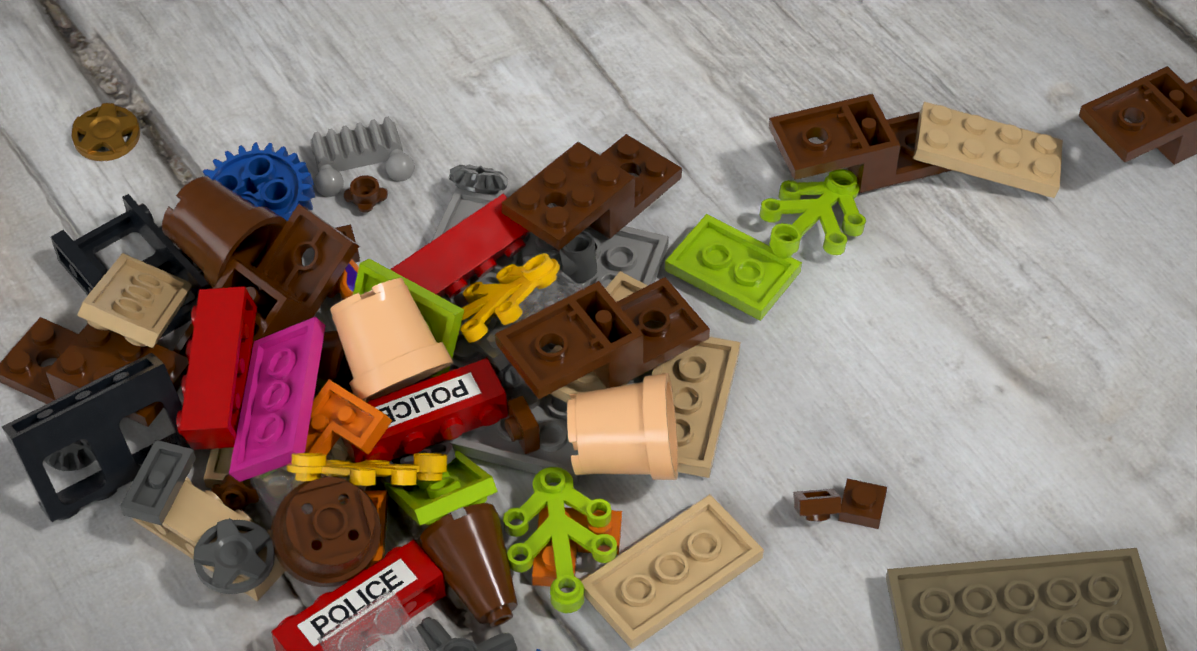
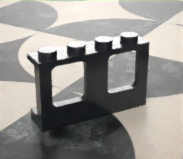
[50,194,213,338]
[2,353,192,522]

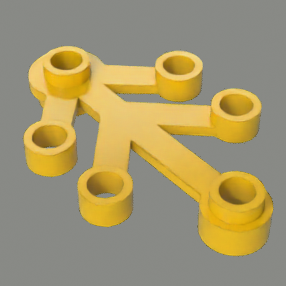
[460,253,560,343]
[287,453,447,486]

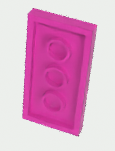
[229,317,326,482]

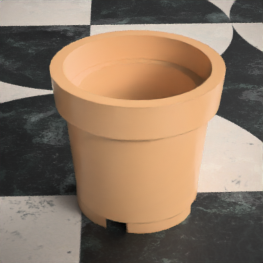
[330,278,454,402]
[567,372,678,480]

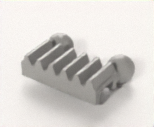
[310,116,415,197]

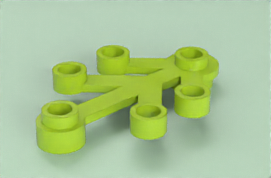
[759,169,866,258]
[503,467,617,613]

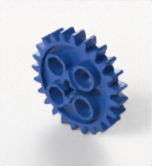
[203,142,315,221]

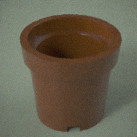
[162,176,287,288]
[271,477,381,587]

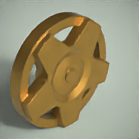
[72,103,140,161]

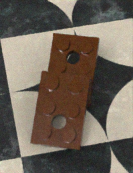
[1079,66,1197,165]
[769,94,952,193]
[502,134,682,251]
[173,204,360,357]
[495,277,710,399]
[0,317,189,427]

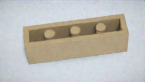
[133,477,286,601]

